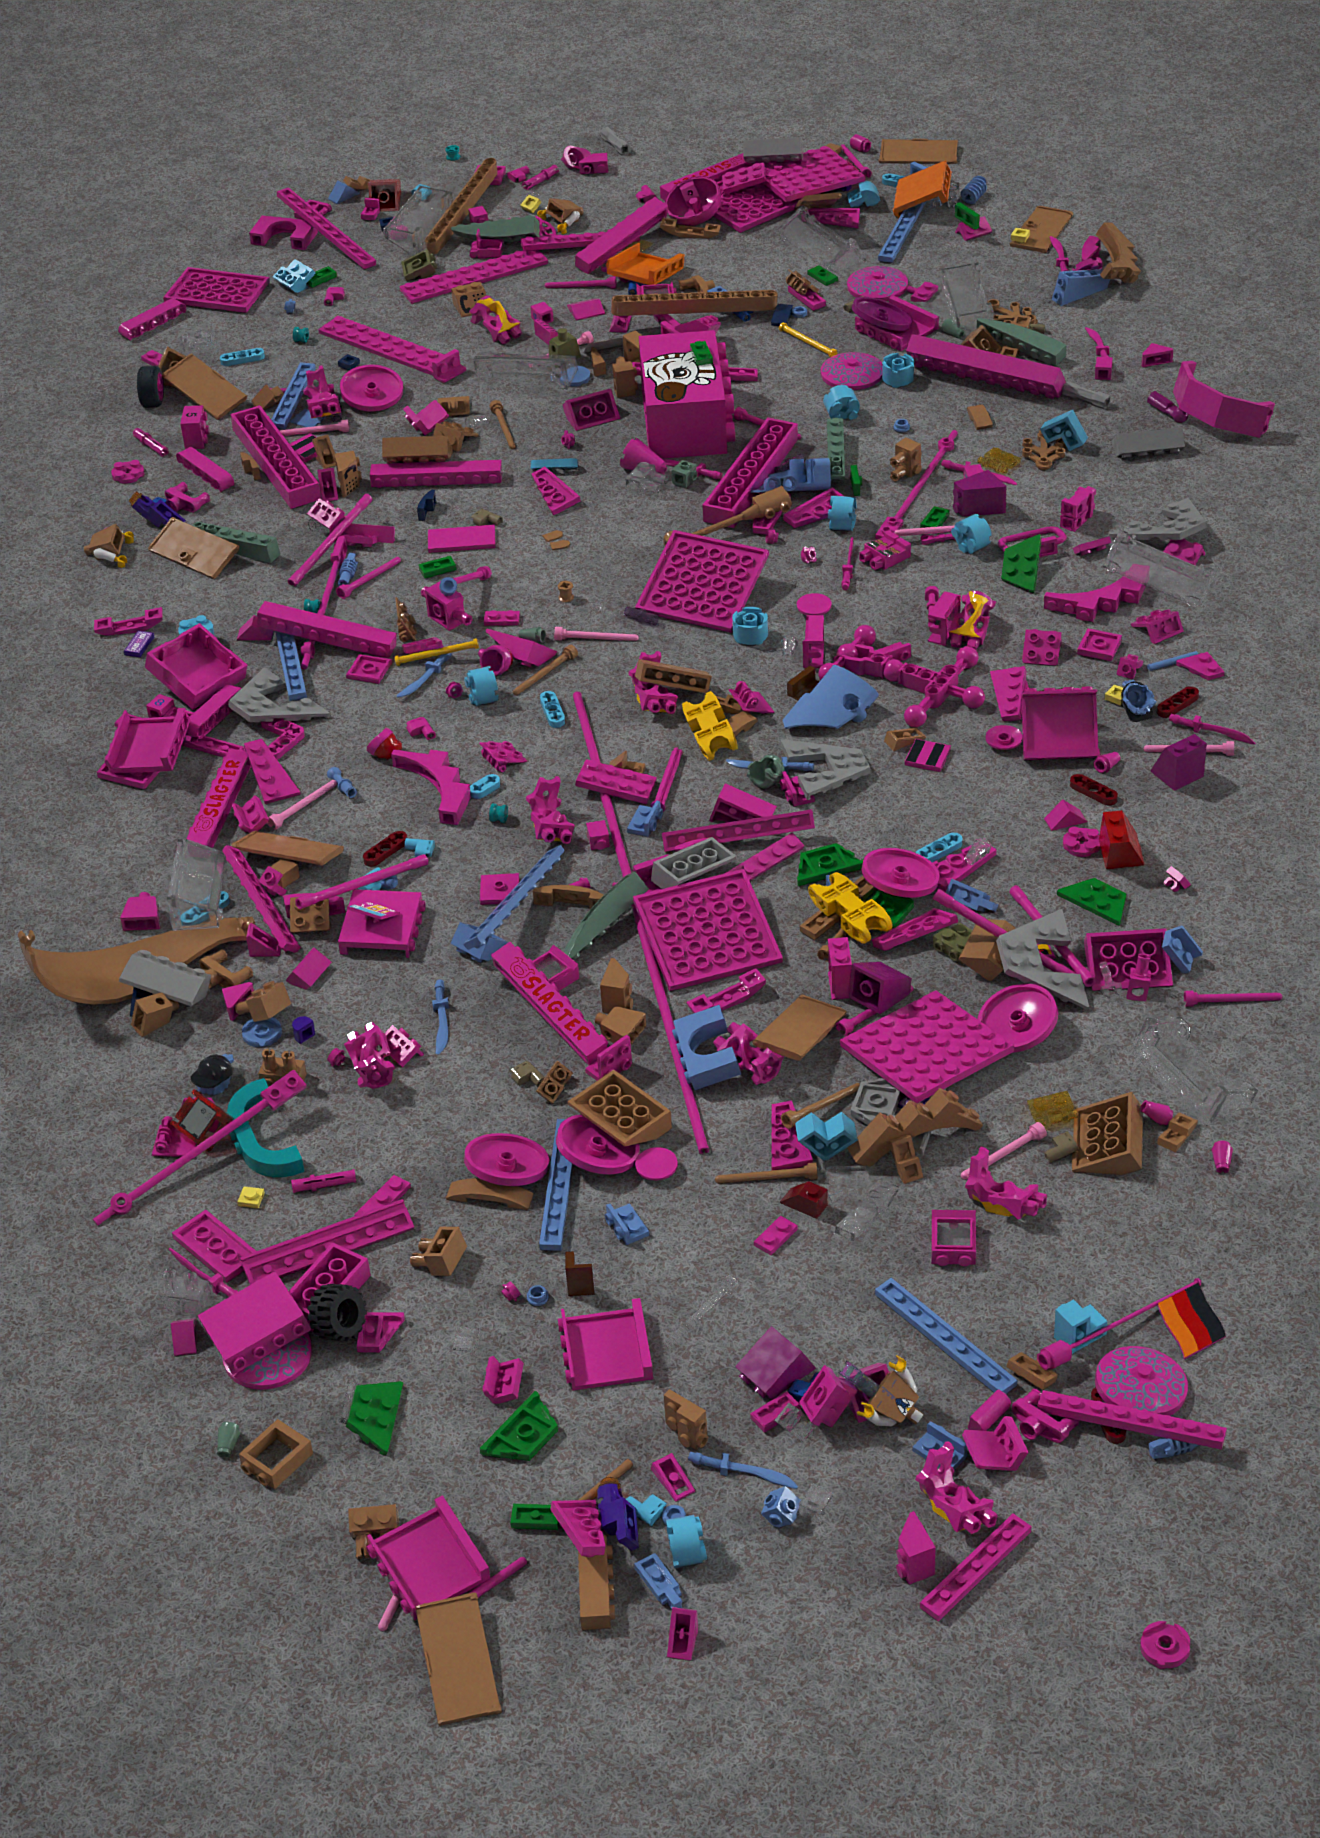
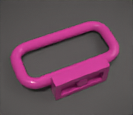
[998,526,1067,558]

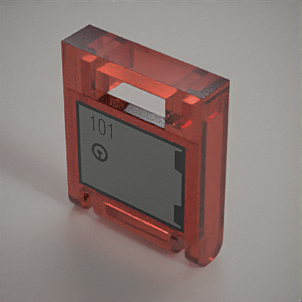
[170,1089,234,1152]

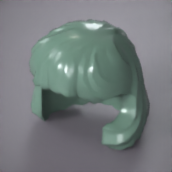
[747,755,784,789]

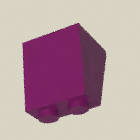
[953,470,1007,517]
[1151,734,1207,791]
[849,962,912,1014]
[735,1326,816,1400]

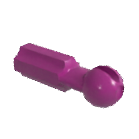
[1147,391,1189,423]

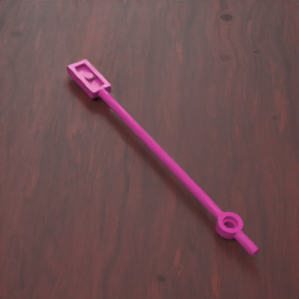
[875,430,958,539]
[301,536,348,670]
[93,1070,306,1226]

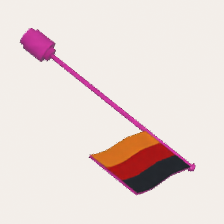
[1037,1278,1226,1370]

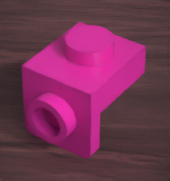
[361,198,380,220]
[1117,654,1143,679]
[258,866,287,896]

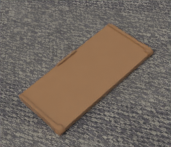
[879,139,958,164]
[794,193,842,211]
[1010,206,1073,253]
[162,353,247,420]
[148,517,240,579]
[231,831,344,866]
[752,995,847,1061]
[415,1592,502,1726]

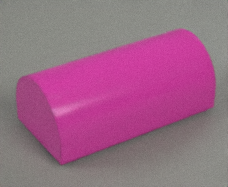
[968,1389,1011,1431]

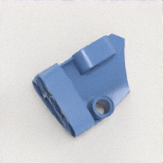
[751,458,831,493]
[783,665,879,729]

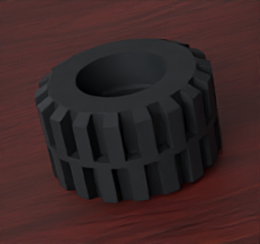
[307,1284,367,1341]

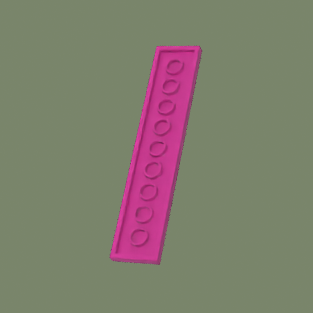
[399,250,548,304]
[318,316,444,376]

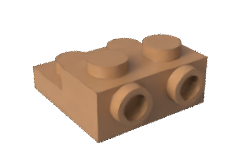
[664,1389,708,1450]

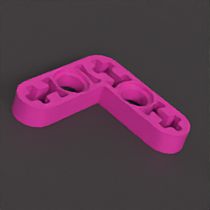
[261,718,305,760]

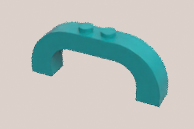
[227,1078,305,1178]

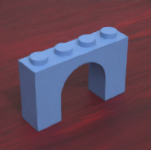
[672,1005,742,1090]

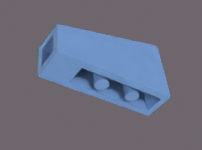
[1052,269,1110,306]

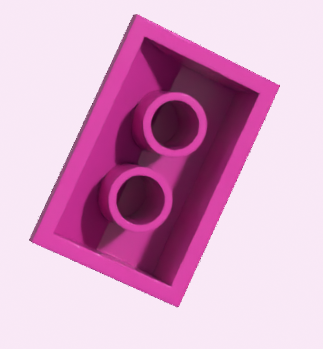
[674,315,721,334]
[562,388,621,431]

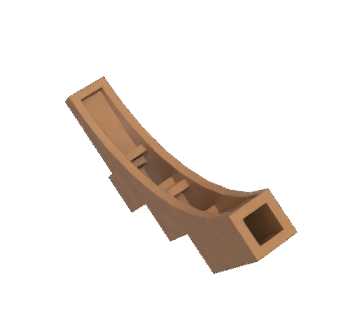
[1096,222,1141,283]
[847,1088,983,1167]

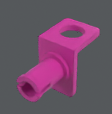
[1126,953,1151,1001]

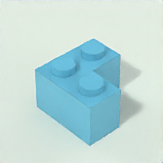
[1040,410,1088,451]
[795,1112,858,1160]
[1054,1299,1108,1354]

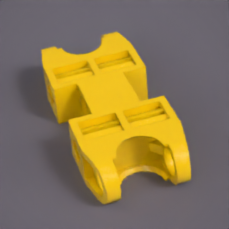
[682,691,738,761]
[808,872,892,944]

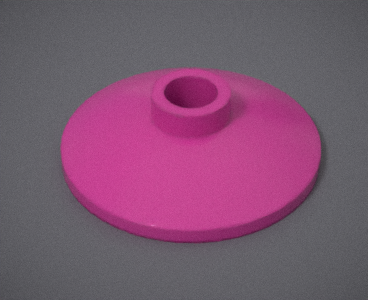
[985,725,1023,750]

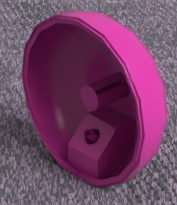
[664,176,722,226]

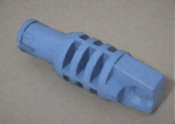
[338,553,358,586]
[1149,1437,1199,1459]

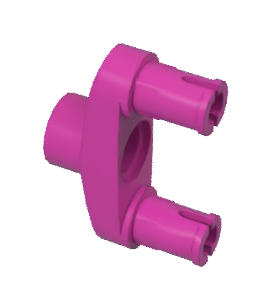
[164,482,210,513]
[1012,1389,1080,1443]

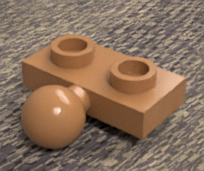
[1006,1352,1058,1390]

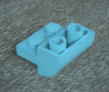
[847,181,881,208]
[273,259,315,293]

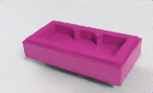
[750,1391,801,1433]

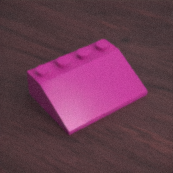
[1084,928,1173,991]

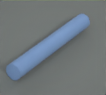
[1147,651,1198,671]

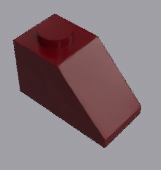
[780,1181,828,1219]

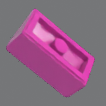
[609,315,631,333]

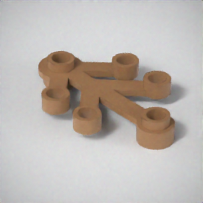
[987,299,1038,324]
[1022,431,1065,470]

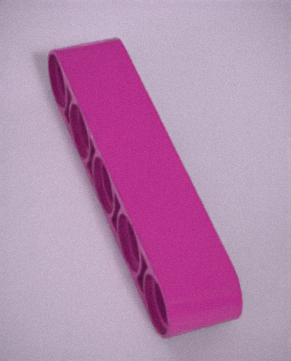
[118,298,186,340]
[176,447,234,492]
[186,684,242,739]

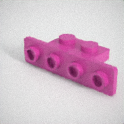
[329,523,395,547]

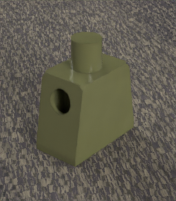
[548,328,581,367]

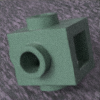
[672,460,698,488]

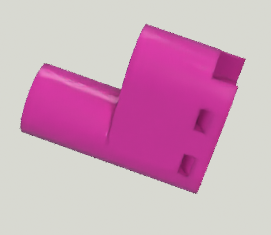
[507,166,530,183]
[636,185,657,203]
[324,287,345,306]
[406,717,436,740]

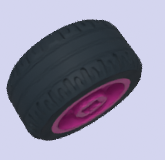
[137,366,164,407]

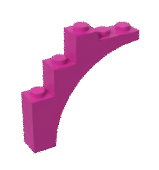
[1044,564,1149,622]
[391,750,471,825]

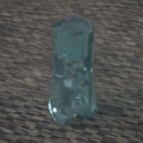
[838,1360,880,1397]

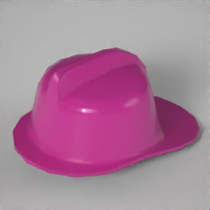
[561,146,591,169]

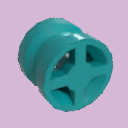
[445,145,460,161]
[293,327,309,343]
[304,599,321,613]
[489,803,508,823]

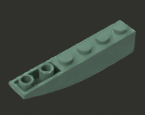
[451,215,539,242]
[977,318,1066,366]
[827,418,845,479]
[193,522,281,563]
[564,871,649,960]

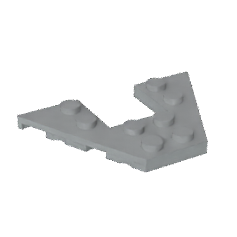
[1109,498,1207,540]
[228,668,330,722]
[780,739,870,800]
[996,909,1089,1011]
[851,1078,946,1155]

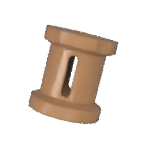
[558,581,574,602]

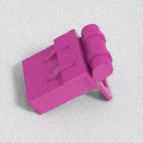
[469,229,504,259]

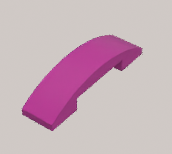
[94,607,163,636]
[686,968,766,1013]

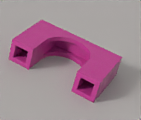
[249,215,318,250]

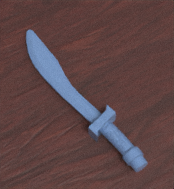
[397,653,452,698]
[726,757,814,774]
[432,979,449,1054]
[688,1452,798,1489]

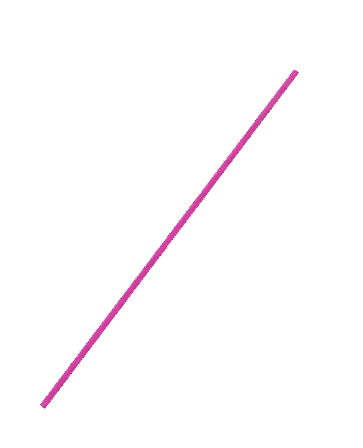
[573,691,709,1154]

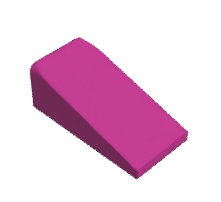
[651,1453,696,1502]

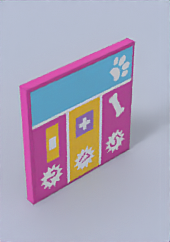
[347,901,400,923]

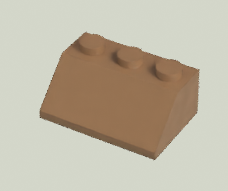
[959,919,1016,981]

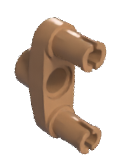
[679,275,715,292]
[199,949,253,989]

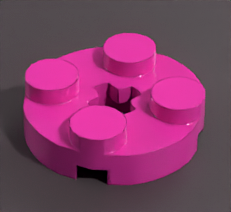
[1072,257,1103,271]
[111,460,144,484]
[1063,826,1101,857]
[1140,1621,1190,1669]

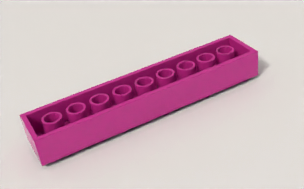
[906,334,1066,399]
[230,405,321,509]
[702,417,798,528]

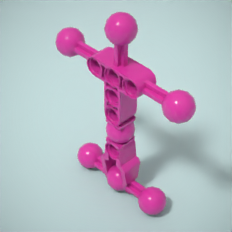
[818,625,985,728]

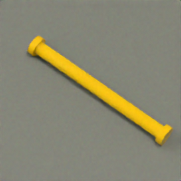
[779,322,837,357]
[395,638,479,666]

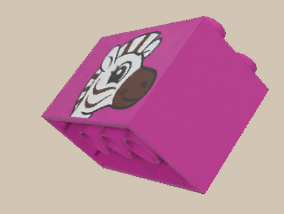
[638,330,735,459]

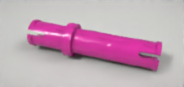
[522,165,559,190]
[133,428,169,457]
[291,1169,356,1193]

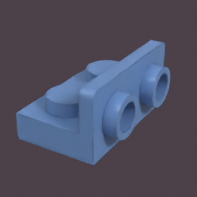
[627,801,663,837]
[1162,926,1203,974]
[605,1203,649,1245]
[913,1421,967,1470]

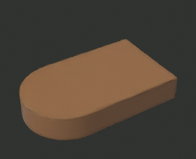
[542,530,563,542]
[550,540,570,550]

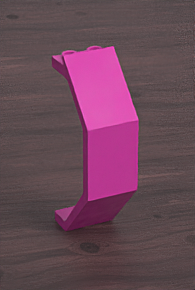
[1173,361,1275,438]

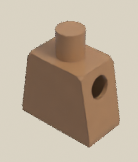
[131,993,179,1037]
[595,1007,646,1044]

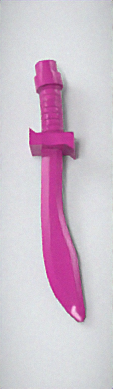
[1049,236,1069,271]
[1085,327,1109,357]
[662,459,723,479]
[941,459,1017,485]
[841,537,853,590]
[1169,714,1256,745]
[169,1248,238,1297]

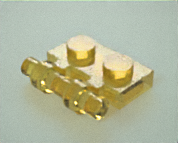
[977,447,1021,474]
[1027,1091,1078,1128]

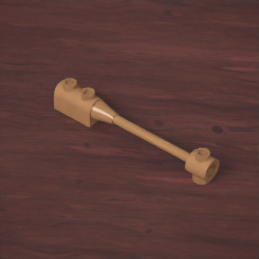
[663,486,792,546]

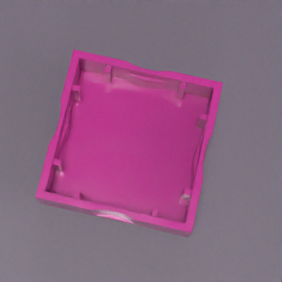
[145,623,248,710]

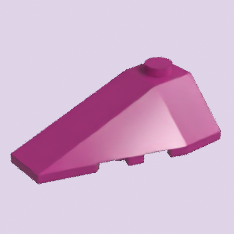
[486,629,557,668]

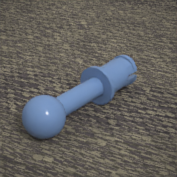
[327,767,357,798]

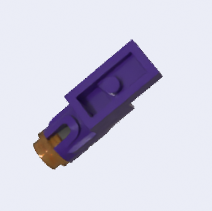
[129,491,186,528]
[596,1477,639,1551]

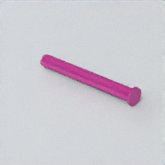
[650,747,683,812]

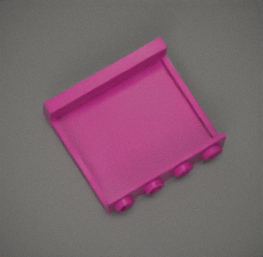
[855,295,939,351]
[1021,686,1100,760]
[105,708,190,773]
[338,889,426,958]
[197,1271,311,1375]
[558,1298,653,1391]
[366,1495,490,1621]

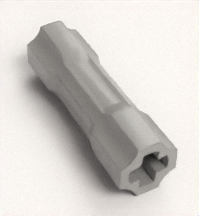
[600,126,630,155]
[1062,381,1111,409]

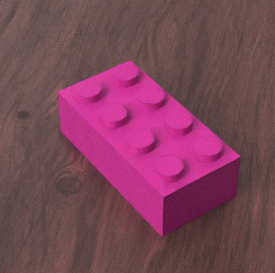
[289,1242,371,1332]

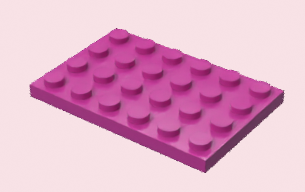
[163,267,270,313]

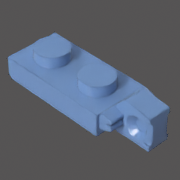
[946,879,999,912]
[634,1553,682,1610]

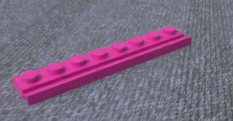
[240,1199,414,1285]

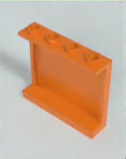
[893,160,952,219]
[606,243,685,285]

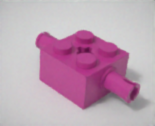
[421,581,472,631]

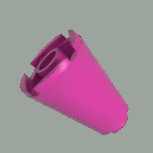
[620,438,667,477]

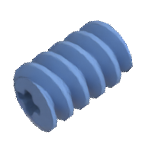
[960,176,987,204]

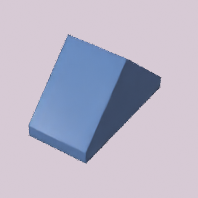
[328,180,360,204]

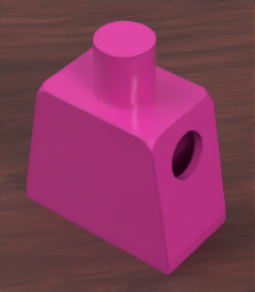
[120,892,160,931]

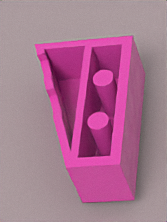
[709,783,777,823]

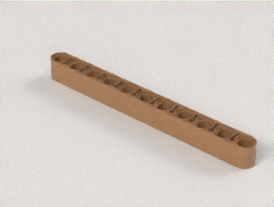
[425,158,498,254]
[611,290,778,316]

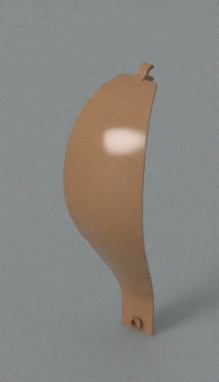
[18,917,255,1005]

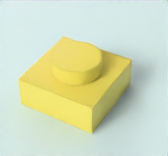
[520,195,541,213]
[1011,228,1030,243]
[1105,684,1123,706]
[237,1187,265,1209]

